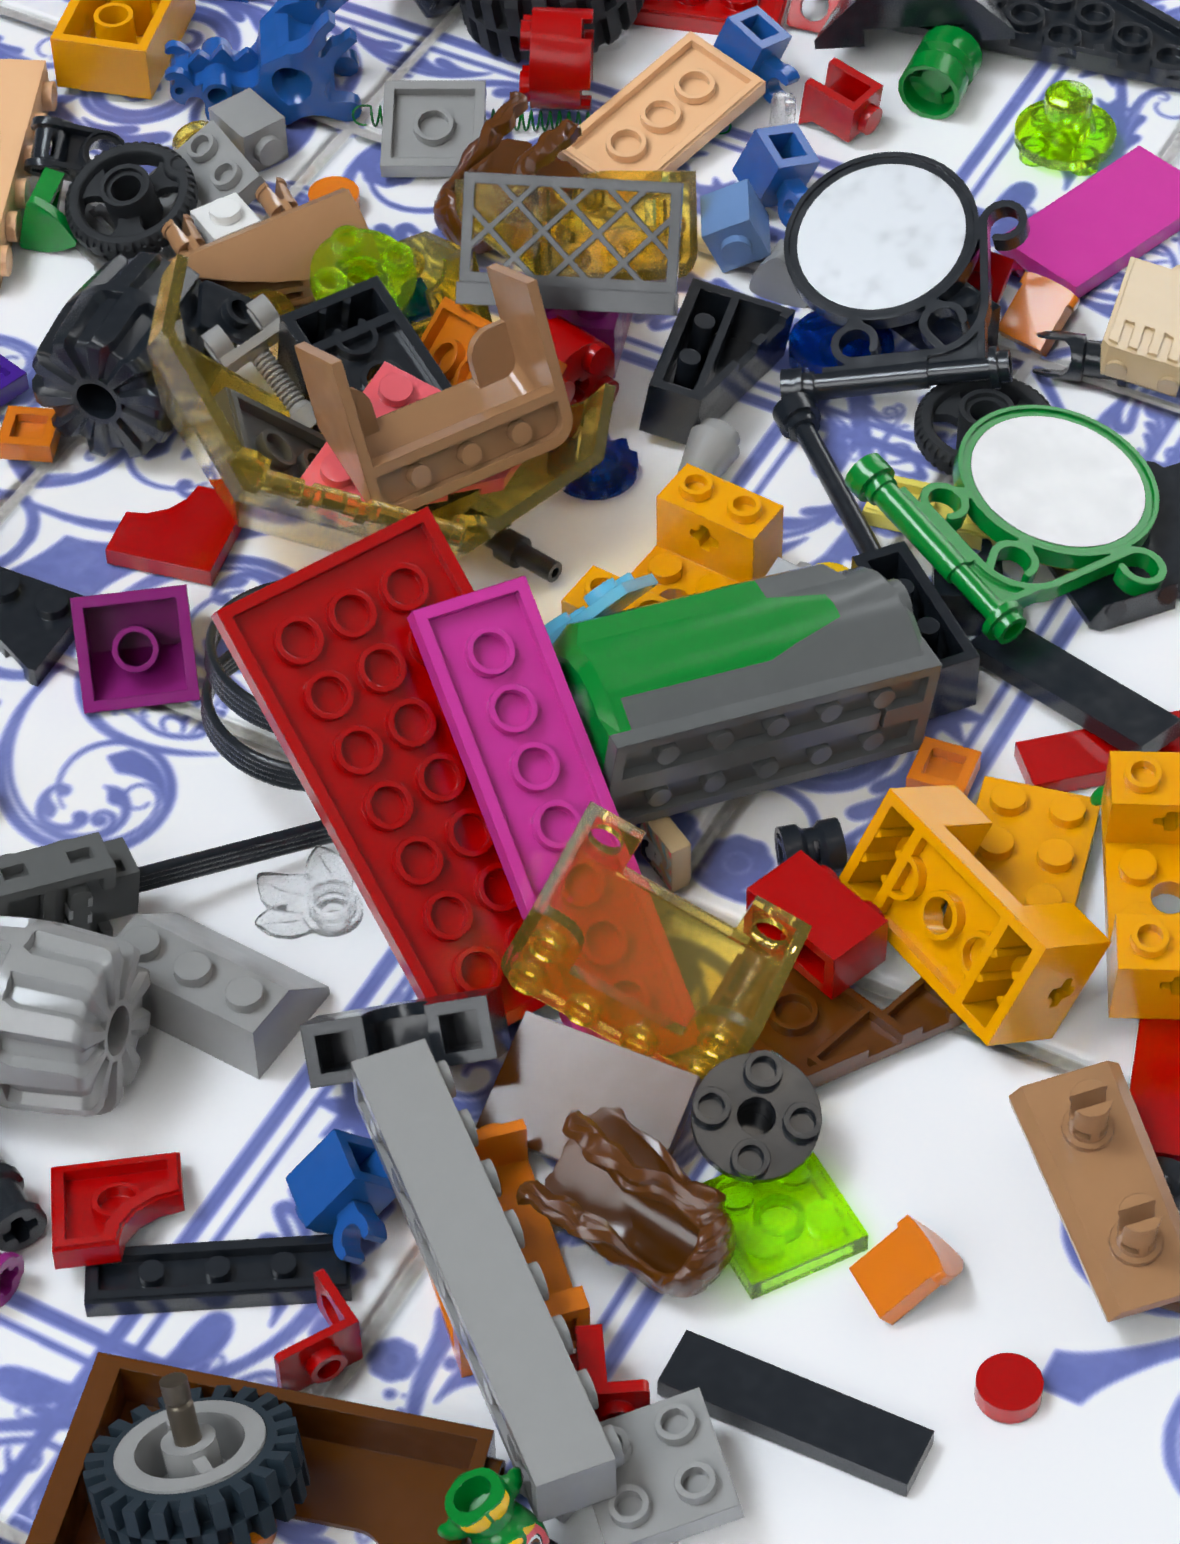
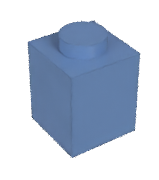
[700,179,771,273]

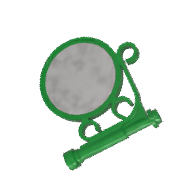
[845,405,1167,644]

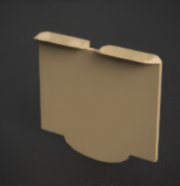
[1100,257,1180,397]

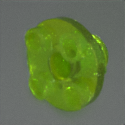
[1014,80,1117,176]
[309,225,417,312]

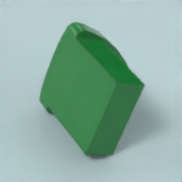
[19,167,78,252]

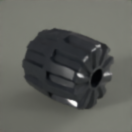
[32,251,219,459]

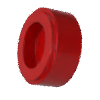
[974,1353,1044,1424]

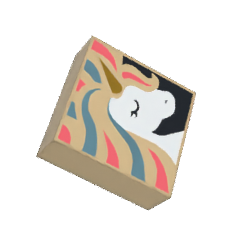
[640,816,691,893]

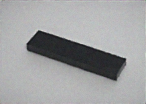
[970,627,1180,752]
[84,1234,352,1317]
[657,1329,935,1497]

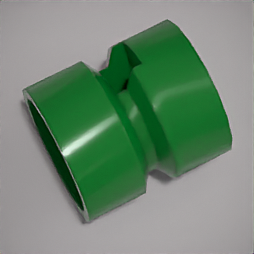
[898,25,983,120]

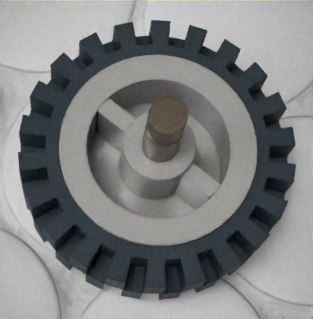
[83,1372,310,1544]

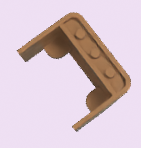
[294,263,573,516]

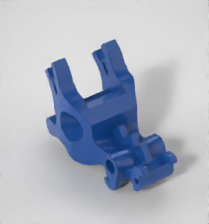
[165,0,362,125]

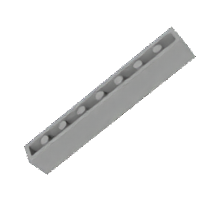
[351,1038,624,1522]

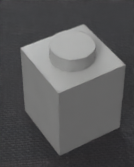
[208,88,289,172]

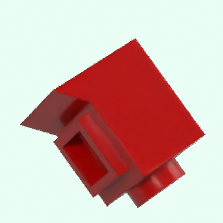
[798,57,883,143]

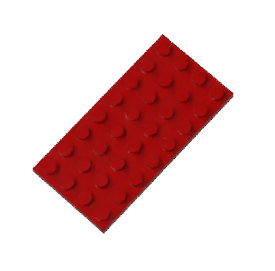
[211,506,554,1026]

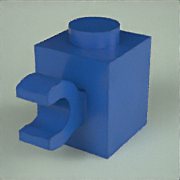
[713,5,800,106]
[732,123,820,227]
[285,1129,396,1265]

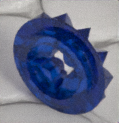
[551,430,639,500]

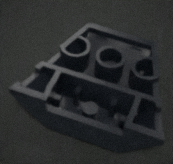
[814,0,1015,49]

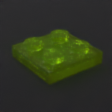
[703,1152,869,1300]

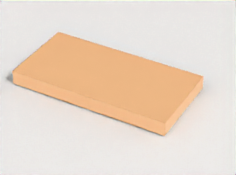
[557,31,766,205]

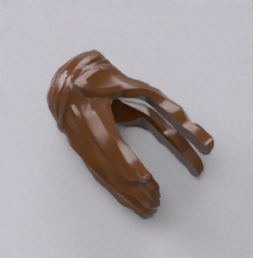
[433,91,584,254]
[516,1106,736,1298]

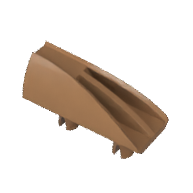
[161,177,380,311]
[1008,1061,1180,1322]

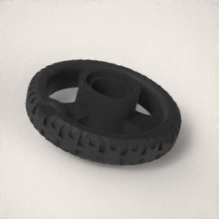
[65,141,198,259]
[914,378,1051,475]

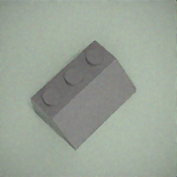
[115,913,330,1079]

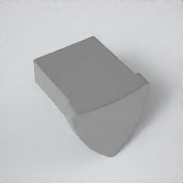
[749,239,808,308]

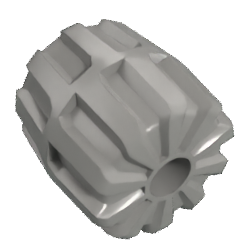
[0,916,151,1117]

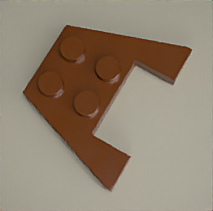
[704,935,964,1088]

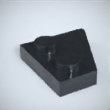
[0,567,83,687]

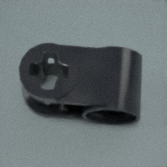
[24,116,125,182]

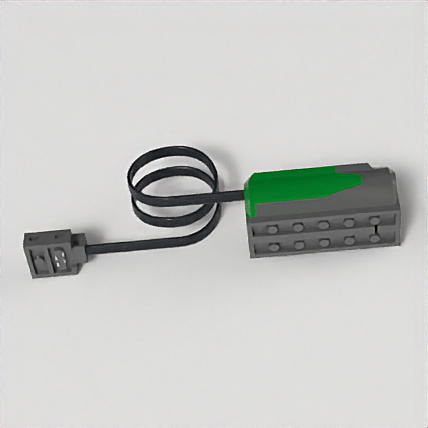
[0,564,942,937]

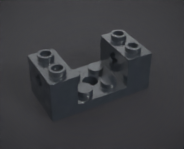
[278,275,479,528]

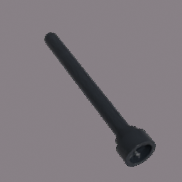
[772,392,882,554]

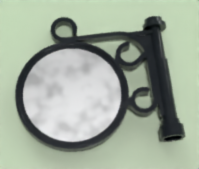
[780,152,1030,404]

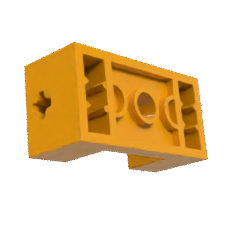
[561,463,784,615]
[1101,751,1180,1020]
[839,785,1111,1046]

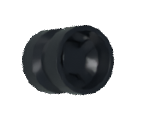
[774,817,847,877]

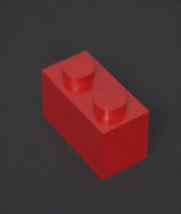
[746,850,888,1000]

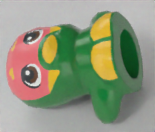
[437,1467,550,1544]

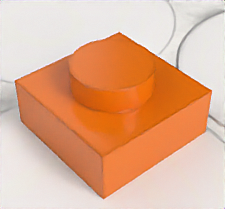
[0,405,61,463]
[905,736,982,796]

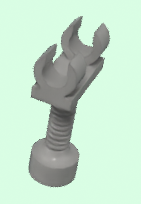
[201,293,321,433]

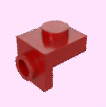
[569,1324,650,1422]

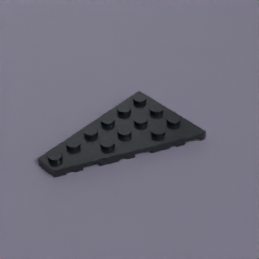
[891,0,1180,89]

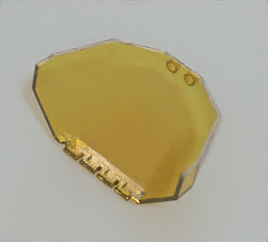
[147,254,616,562]

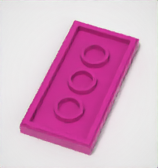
[998,145,1180,298]

